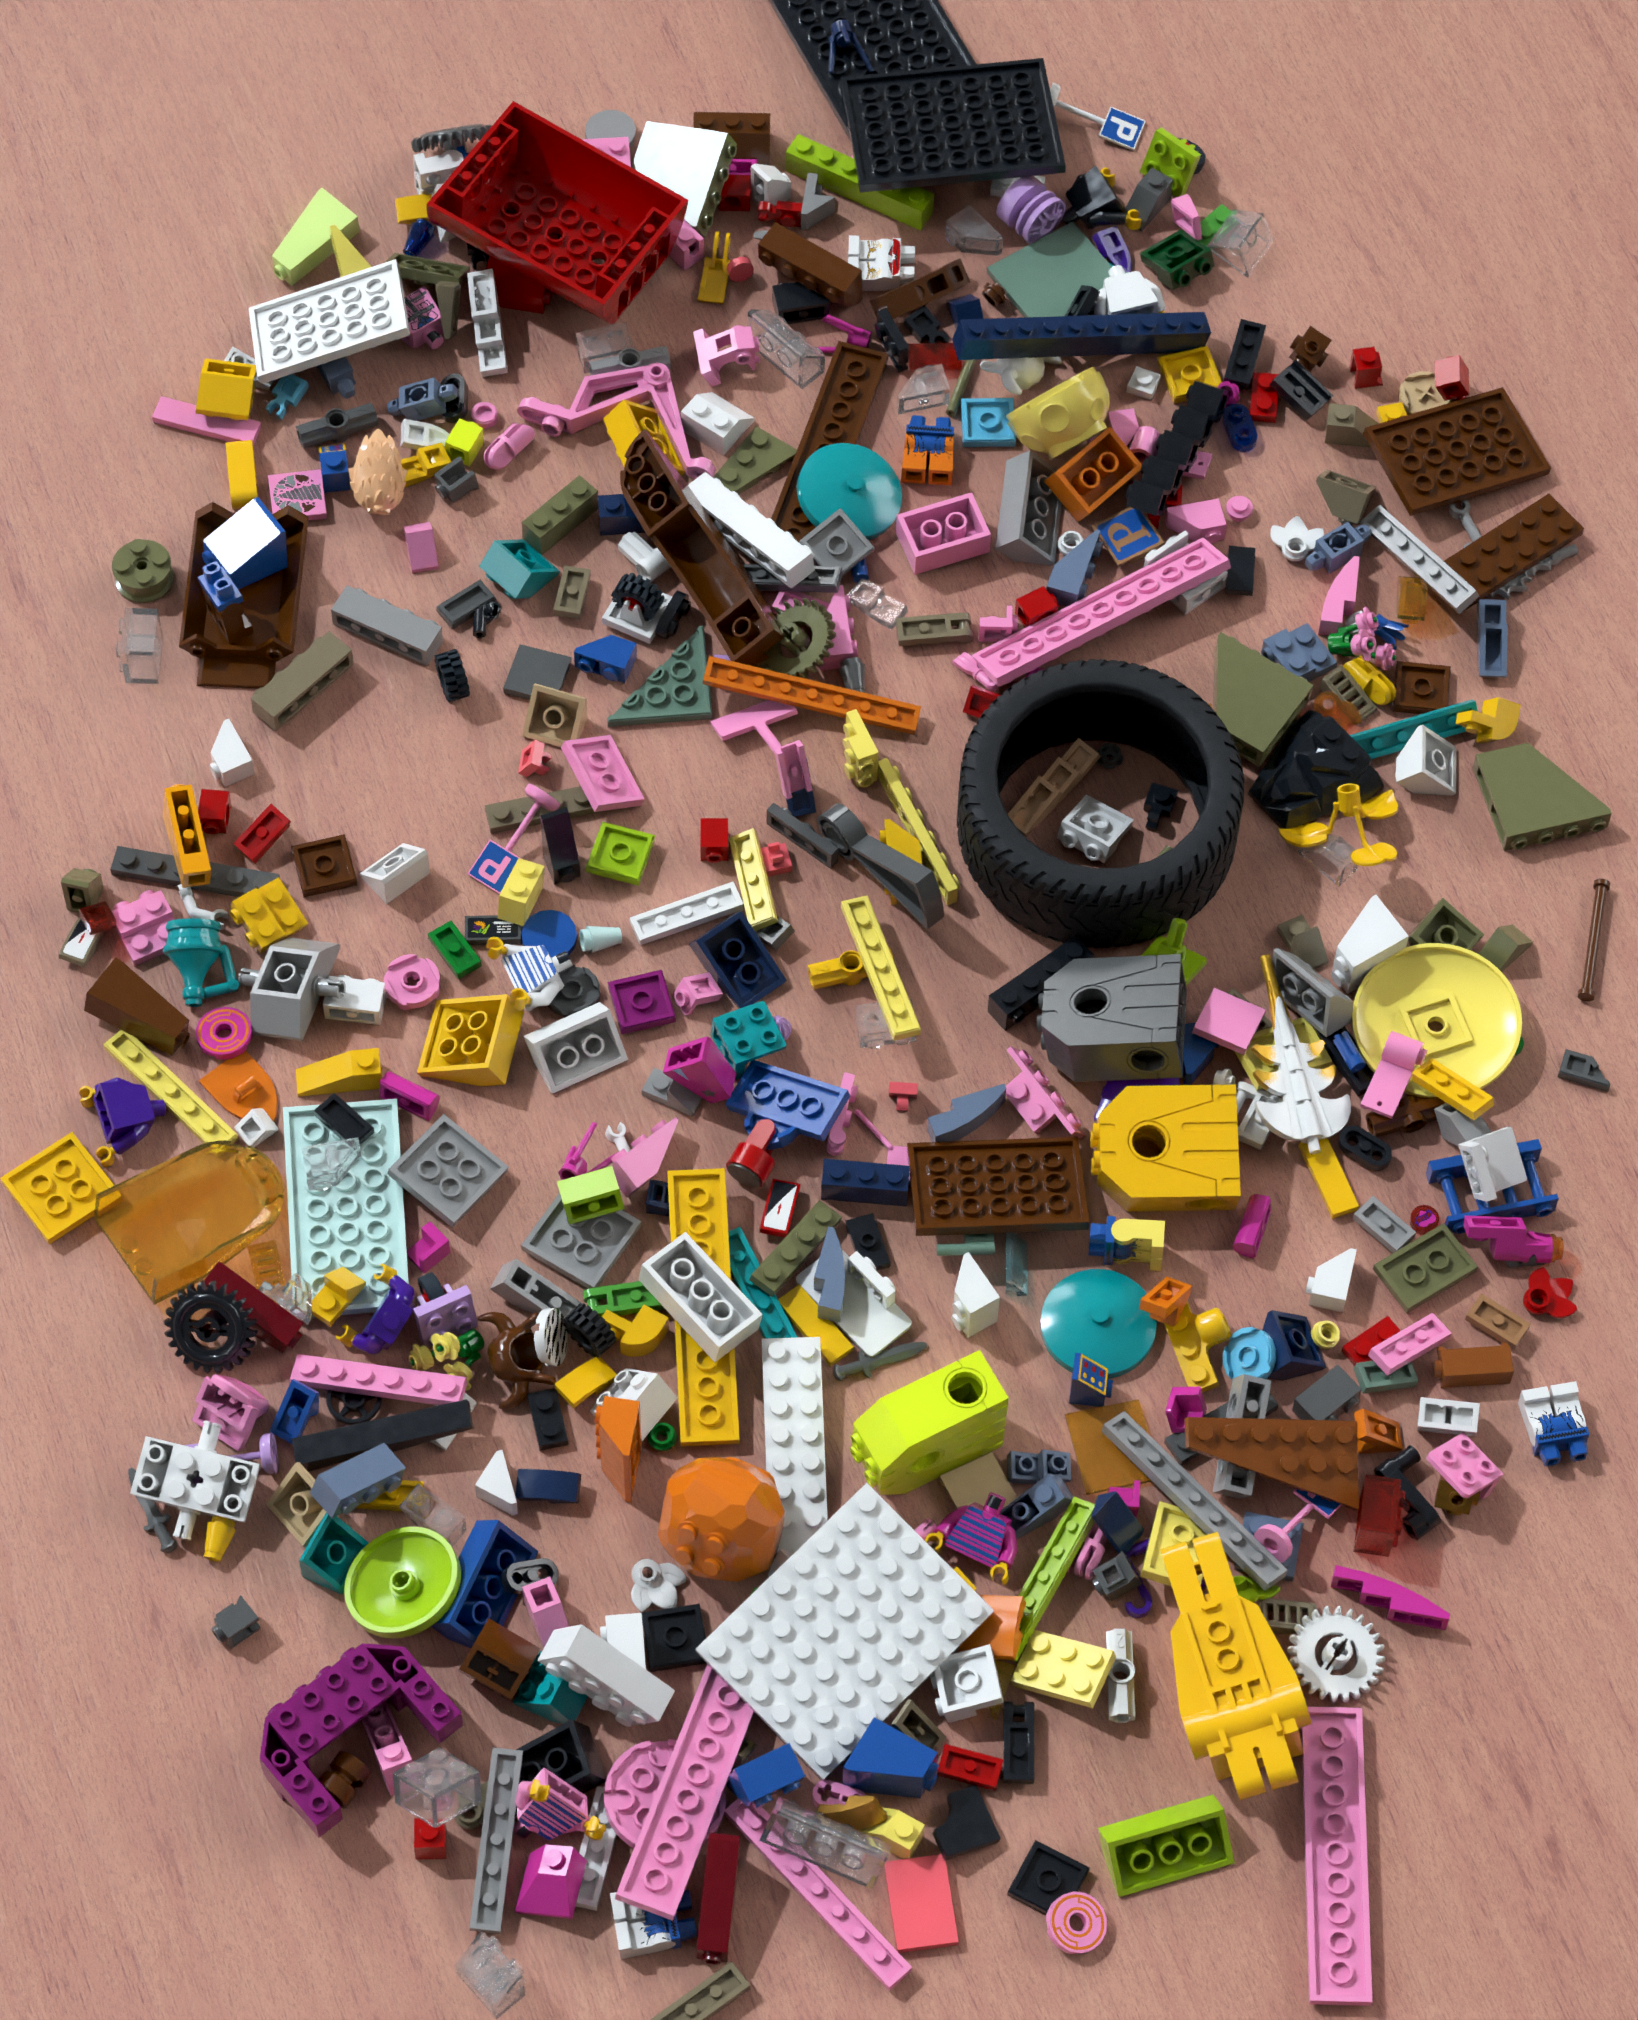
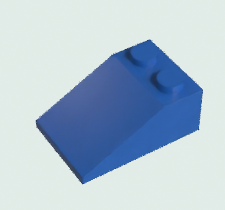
[726,1743,805,1808]

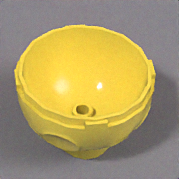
[1006,367,1110,460]

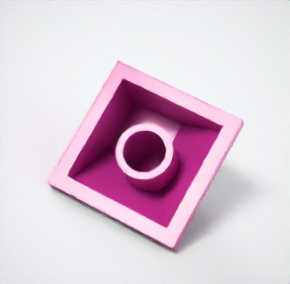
[515,1844,587,1919]

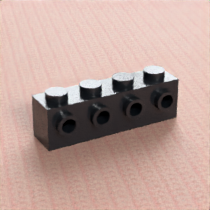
[987,935,1094,1031]

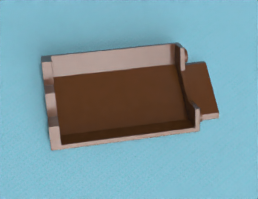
[179,502,309,689]

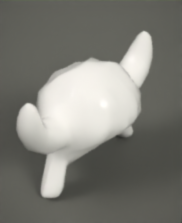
[980,357,1062,395]

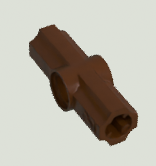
[1366,1095,1446,1138]

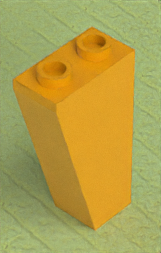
[163,784,211,888]

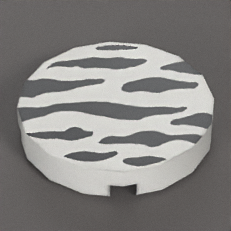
[534,1308,568,1367]

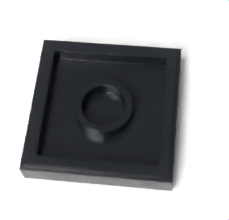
[642,1604,706,1672]
[1007,1840,1090,1915]

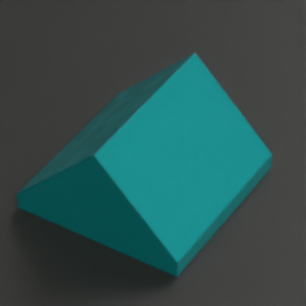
[299,1512,369,1594]

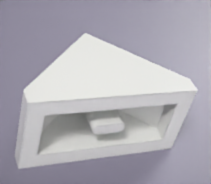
[475,1450,518,1515]

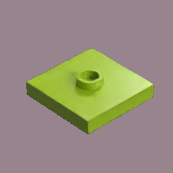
[586,821,655,886]

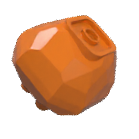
[658,1457,785,1582]

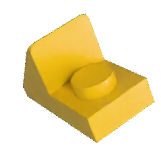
[307,1267,366,1327]

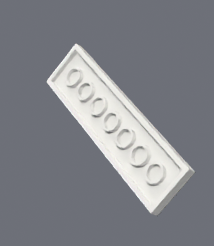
[762,1337,828,1567]

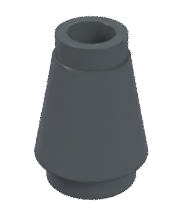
[839,657,865,693]

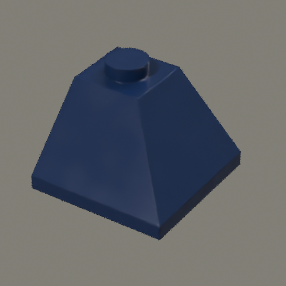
[1263,1310,1326,1381]

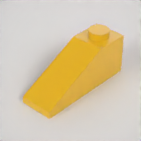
[296,1048,382,1097]

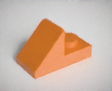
[1139,1276,1192,1326]
[1354,1408,1403,1454]

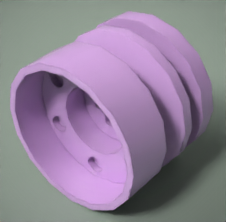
[996,176,1066,244]

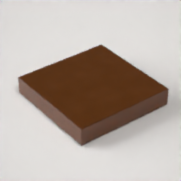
[1393,661,1451,714]
[291,834,358,898]

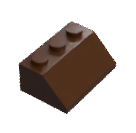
[693,112,770,166]

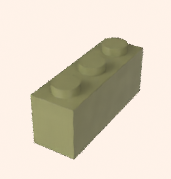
[522,475,598,555]

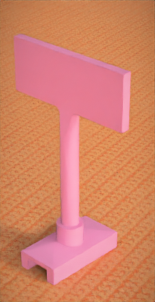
[710,700,812,800]

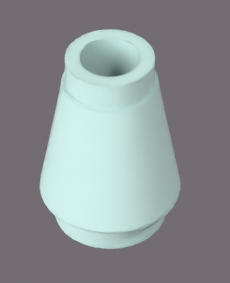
[579,926,622,953]

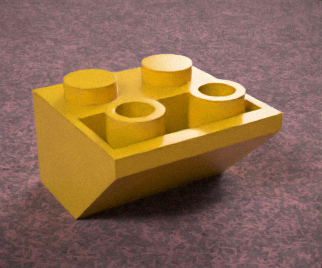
[196,358,257,420]

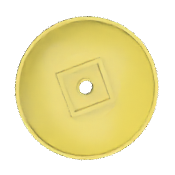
[1352,943,1522,1098]

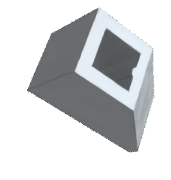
[1434,1103,1492,1146]

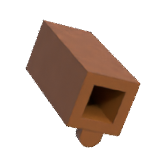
[1433,1343,1514,1388]

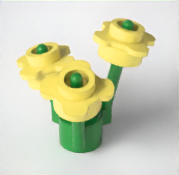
[409,1329,484,1391]

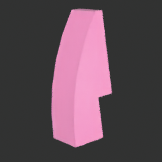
[1318,556,1360,636]

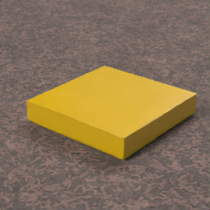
[1157,346,1222,404]

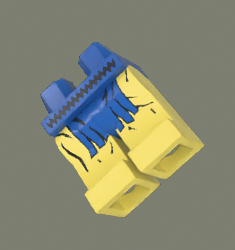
[1088,1216,1165,1271]

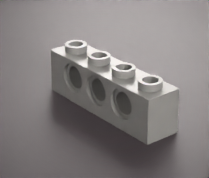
[1212,1374,1271,1499]

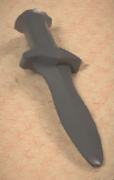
[833,1342,927,1381]
[128,1468,177,1553]

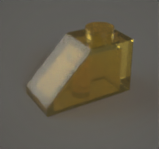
[1396,576,1428,624]

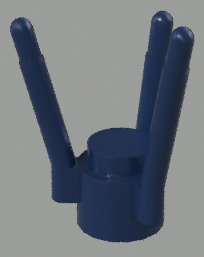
[828,20,874,74]

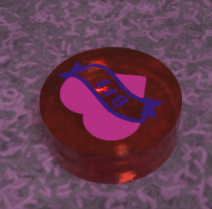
[1409,1205,1439,1235]

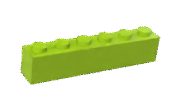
[785,134,934,231]

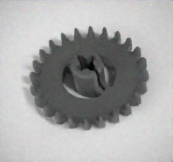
[411,124,492,153]

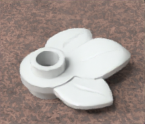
[1270,516,1324,561]
[631,1559,687,1612]

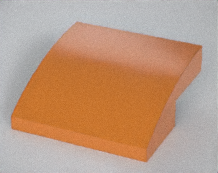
[959,1595,1026,1660]

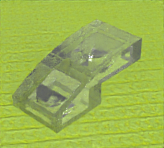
[847,578,908,630]

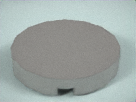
[585,110,636,149]

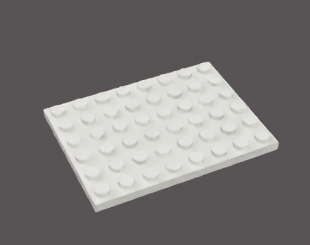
[695,1483,994,1780]

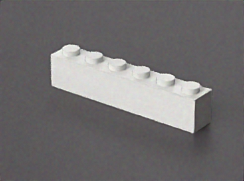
[688,472,815,589]

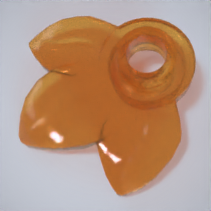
[1314,691,1362,732]

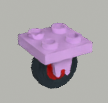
[413,1272,478,1348]

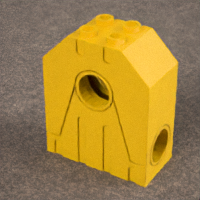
[1090,1085,1241,1212]

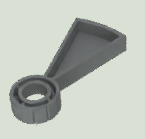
[817,803,944,930]

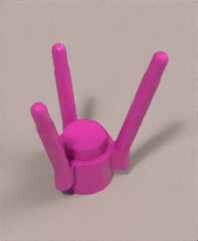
[805,315,872,353]
[558,1122,618,1180]

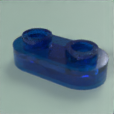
[1222,403,1258,452]

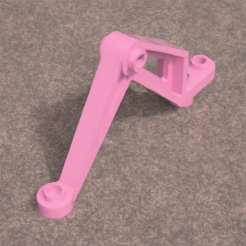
[517,363,716,480]

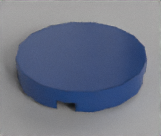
[521,910,577,958]

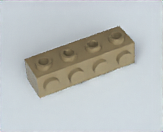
[251,631,354,731]

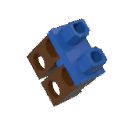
[198,561,254,644]

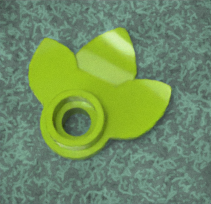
[1233,1576,1280,1602]

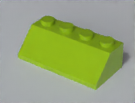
[1098,1794,1234,1897]

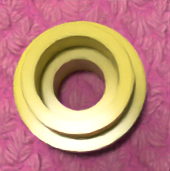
[1311,1321,1340,1349]

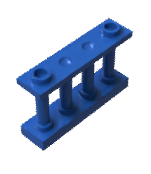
[1426,1139,1559,1234]

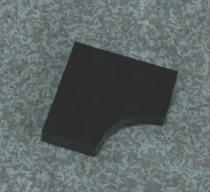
[932,1785,1001,1861]

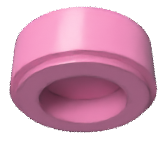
[471,402,498,429]

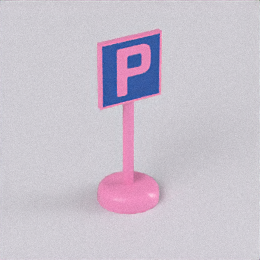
[467,783,561,894]
[1254,1489,1342,1563]

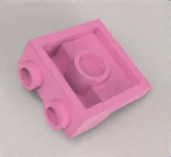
[110,890,175,966]

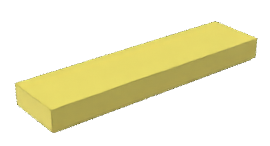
[729,828,778,931]

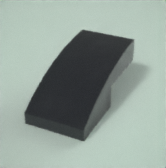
[1226,546,1255,596]

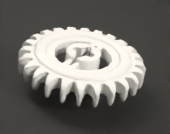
[1287,1606,1386,1703]

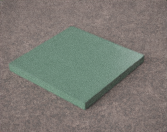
[987,221,1112,317]

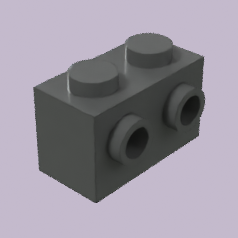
[1292,1365,1362,1420]

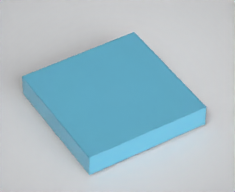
[961,398,1016,447]

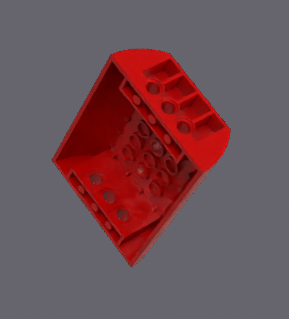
[427,101,688,324]

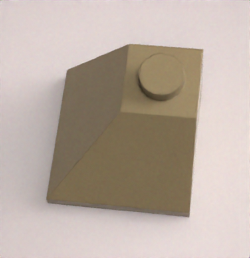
[1316,469,1376,526]

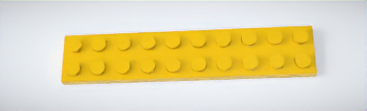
[667,1168,740,1446]

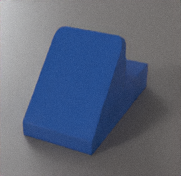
[269,1379,319,1444]

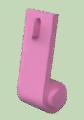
[1129,426,1212,479]
[1360,1031,1427,1119]

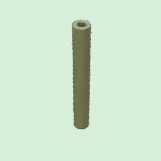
[946,360,976,417]

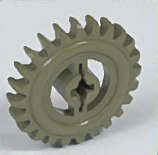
[758,598,836,678]

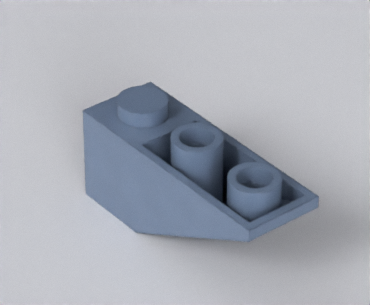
[1046,530,1103,607]
[1000,1474,1074,1540]

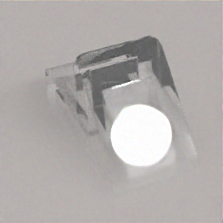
[258,1273,312,1324]

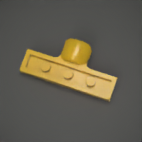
[1164,1300,1231,1393]

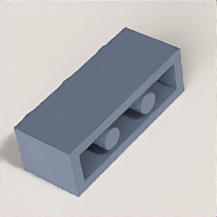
[310,1443,406,1518]

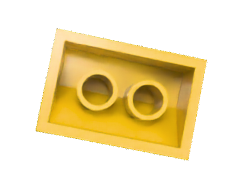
[603,399,686,475]

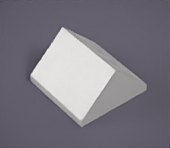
[360,843,430,904]

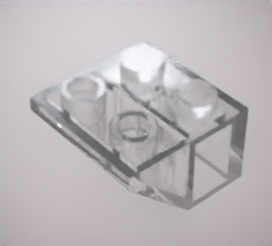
[455,1931,525,2019]

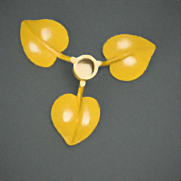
[1278,783,1398,866]

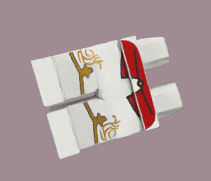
[848,235,915,291]

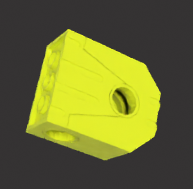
[850,1350,1009,1495]

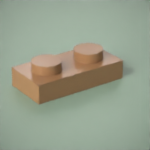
[1465,1293,1531,1350]

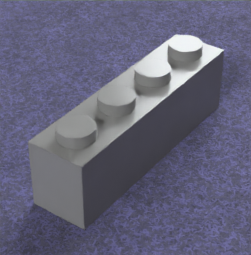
[331,585,443,666]

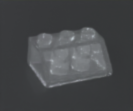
[748,309,825,389]

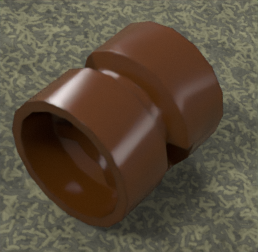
[318,1750,371,1809]

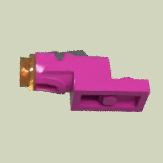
[1463,1216,1564,1268]

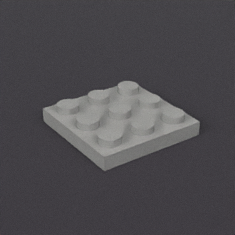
[387,1114,509,1228]
[521,1193,641,1289]

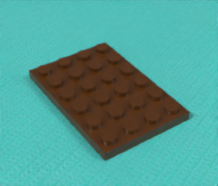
[1363,387,1551,516]
[907,1137,1089,1236]

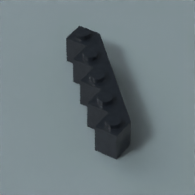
[1125,381,1230,516]

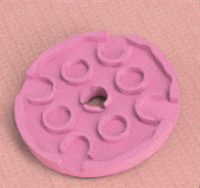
[603,1739,726,1848]

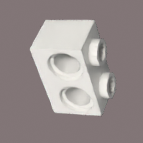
[1417,1397,1480,1437]

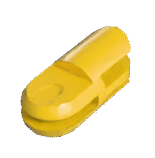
[1343,656,1396,705]

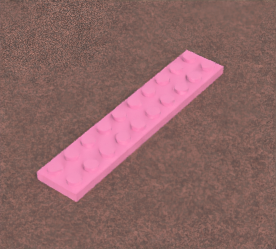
[972,537,1231,687]
[615,1664,754,1921]
[1301,1707,1372,2006]

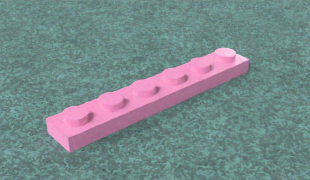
[290,1354,467,1405]

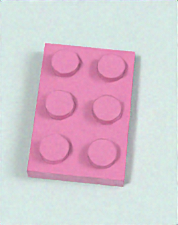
[561,735,644,812]

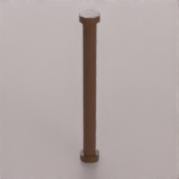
[1578,879,1610,1001]

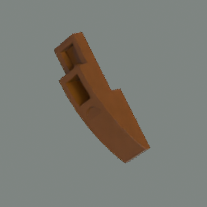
[869,258,970,319]

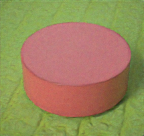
[727,257,754,282]

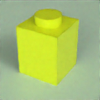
[445,419,484,467]

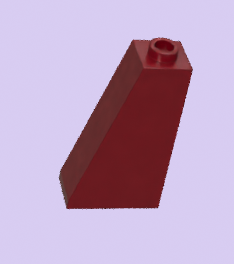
[204,1261,304,1353]
[697,1833,740,1965]

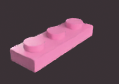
[1368,1313,1452,1376]

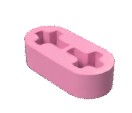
[812,1780,866,1808]

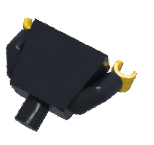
[1062,165,1141,230]

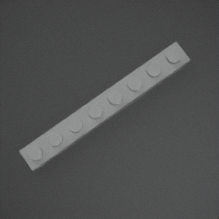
[1101,1411,1288,1591]

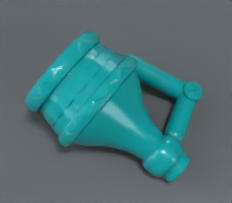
[163,918,239,1007]

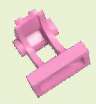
[693,325,760,387]

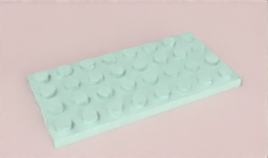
[283,1099,409,1318]

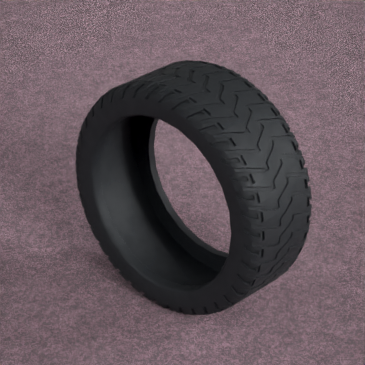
[956,659,1245,948]

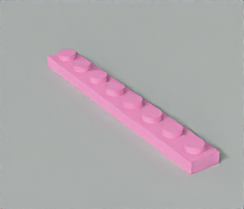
[724,1798,912,1991]

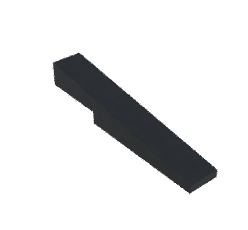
[292,1399,474,1472]

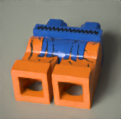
[901,415,954,486]

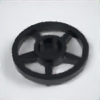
[326,1390,382,1425]

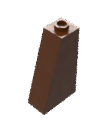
[84,957,190,1056]

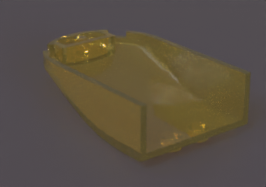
[94,1140,284,1305]

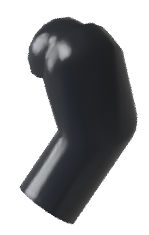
[473,601,501,638]

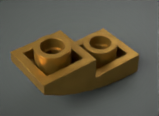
[815,1795,887,1833]

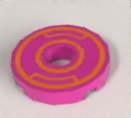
[196,1007,253,1060]

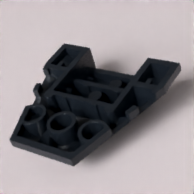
[1248,710,1384,829]

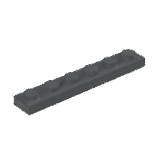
[110,846,280,897]

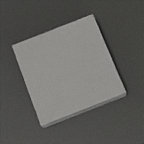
[799,508,875,575]

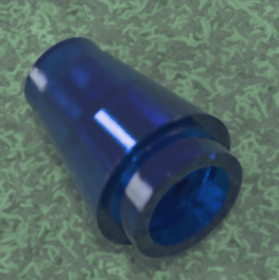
[403,219,435,257]

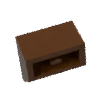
[458,1619,541,1701]

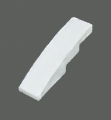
[467,268,508,377]

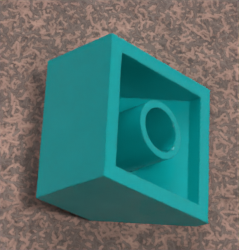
[479,539,560,599]

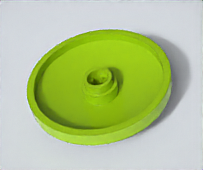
[344,1527,461,1638]

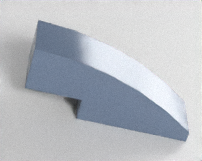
[1477,599,1508,678]
[927,1083,1006,1142]
[814,1226,845,1323]

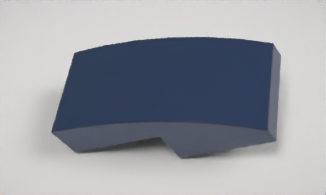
[515,1469,582,1504]

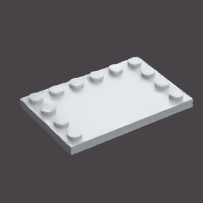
[249,259,410,384]

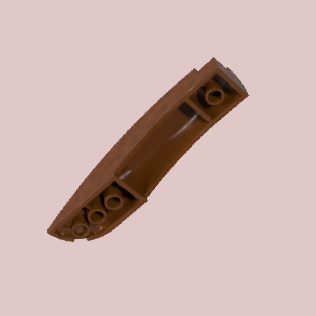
[620,429,784,666]

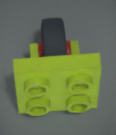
[1139,127,1206,197]

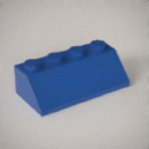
[431,1520,539,1648]

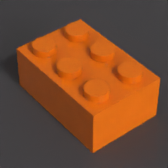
[1044,426,1142,522]

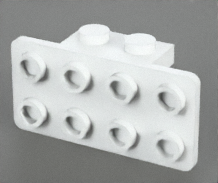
[796,1248,912,1357]

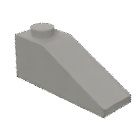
[490,1259,582,1318]

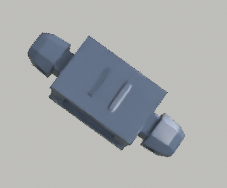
[317,356,356,399]
[387,377,458,421]
[1305,522,1372,574]

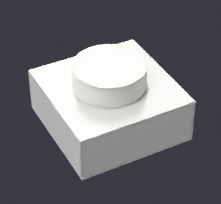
[1127,366,1161,400]

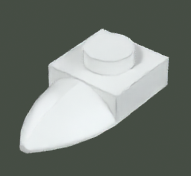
[400,419,450,450]

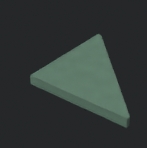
[607,626,712,727]

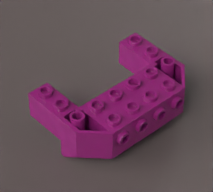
[260,1643,463,1838]

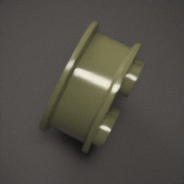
[112,539,174,603]

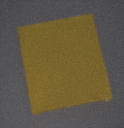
[1065,1399,1153,1495]

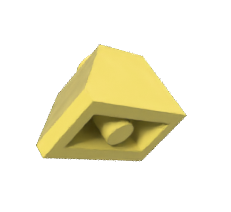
[855,1807,925,1859]

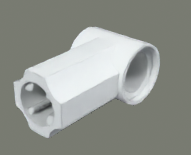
[618,532,671,582]

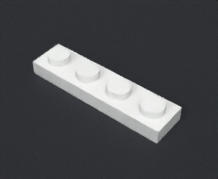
[630,882,744,946]
[576,1786,617,1911]

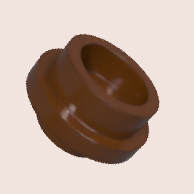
[982,282,1006,307]

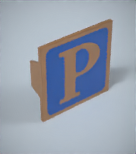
[1092,507,1165,566]

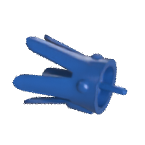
[1374,614,1409,650]

